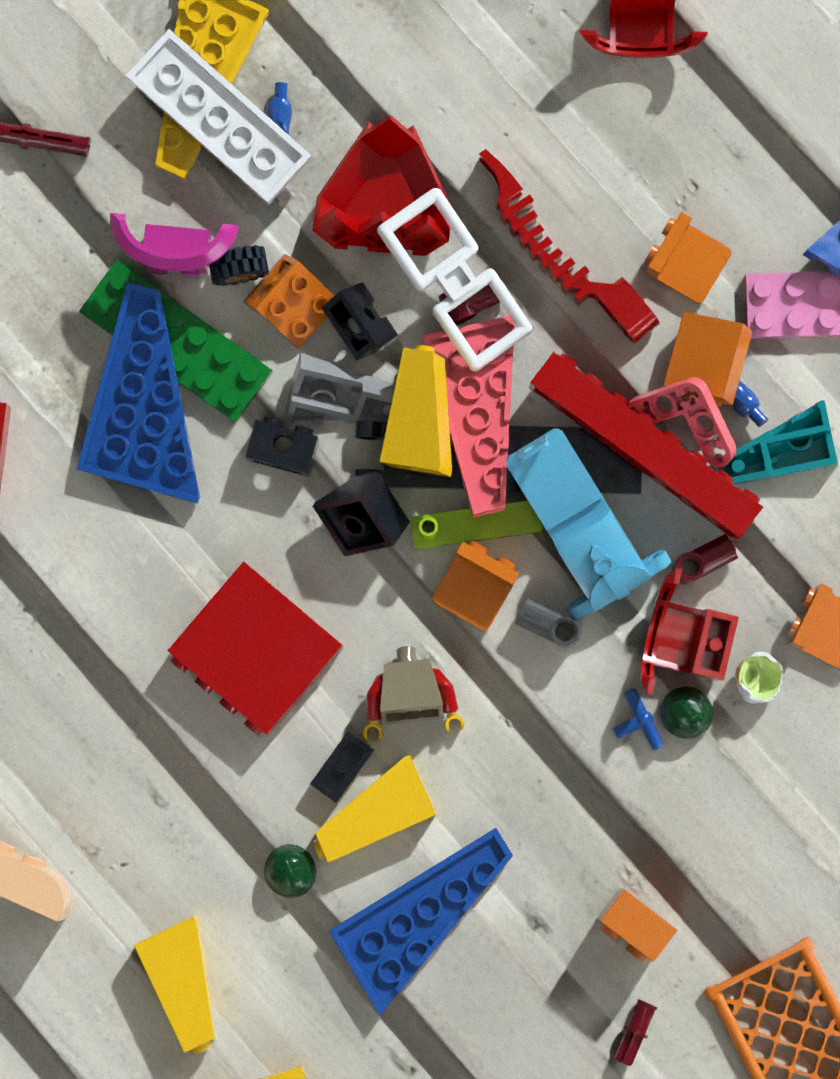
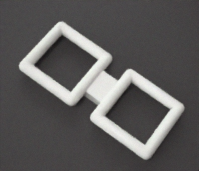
[377,188,532,371]

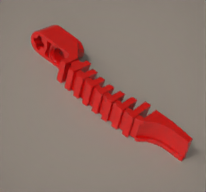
[479,149,660,344]

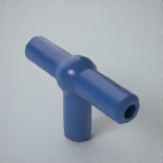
[613,688,664,750]

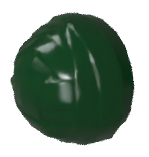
[660,687,714,739]
[264,844,317,898]

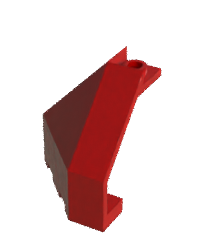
[312,115,451,256]

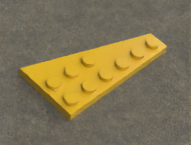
[155,0,270,181]

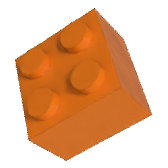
[597,888,678,962]

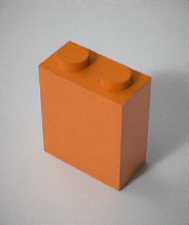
[663,312,753,408]

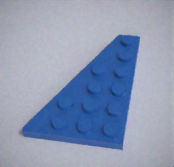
[76,282,200,504]

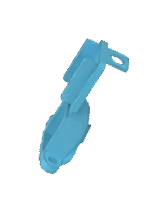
[506,428,671,621]

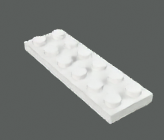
[126,29,312,205]

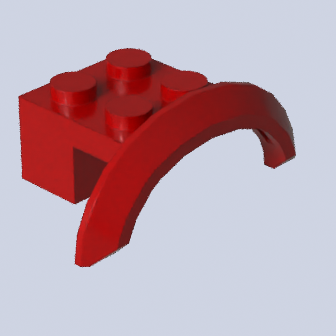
[580,0,708,58]
[640,568,739,695]

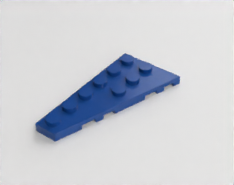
[329,828,513,1015]

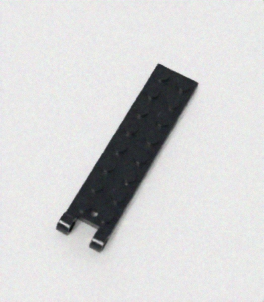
[354,421,642,495]

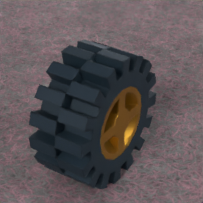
[209,245,269,286]

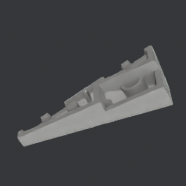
[283,353,395,425]

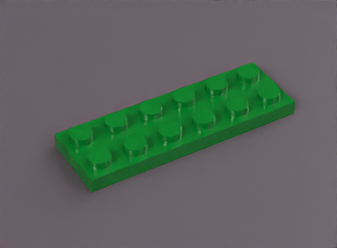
[79,259,273,423]

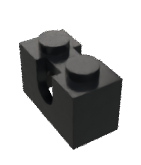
[321,282,398,361]
[245,417,319,477]

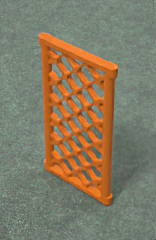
[703,937,840,1079]

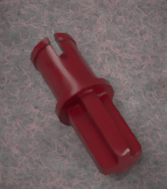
[615,999,658,1066]

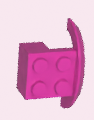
[110,213,239,278]

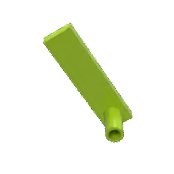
[410,501,543,550]

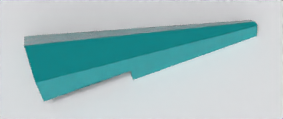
[709,400,838,485]

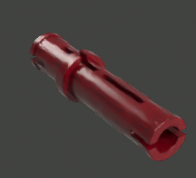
[0,122,91,157]

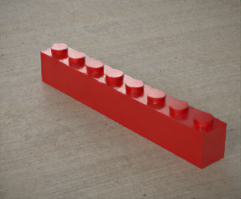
[529,351,763,542]

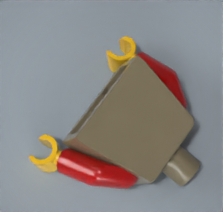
[363,646,464,740]

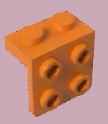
[645,212,731,304]
[433,540,520,630]
[788,583,840,670]

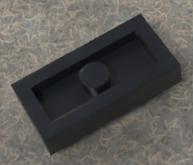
[310,731,374,803]

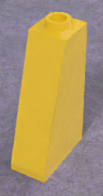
[380,344,452,477]
[312,755,436,863]
[134,915,217,1055]

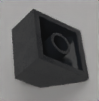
[312,471,410,556]

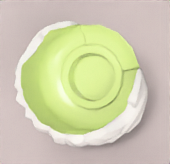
[735,651,784,704]

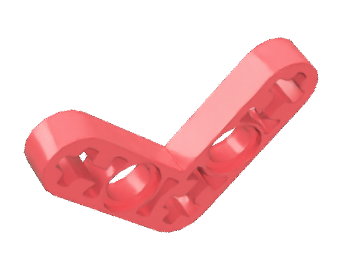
[628,377,737,468]

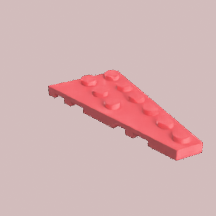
[422,316,515,518]

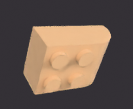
[0,841,71,921]

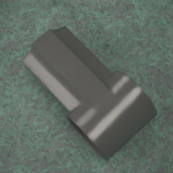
[515,598,580,648]

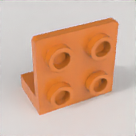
[243,254,334,349]

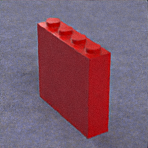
[167,561,344,736]

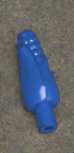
[266,82,292,135]
[731,380,768,428]

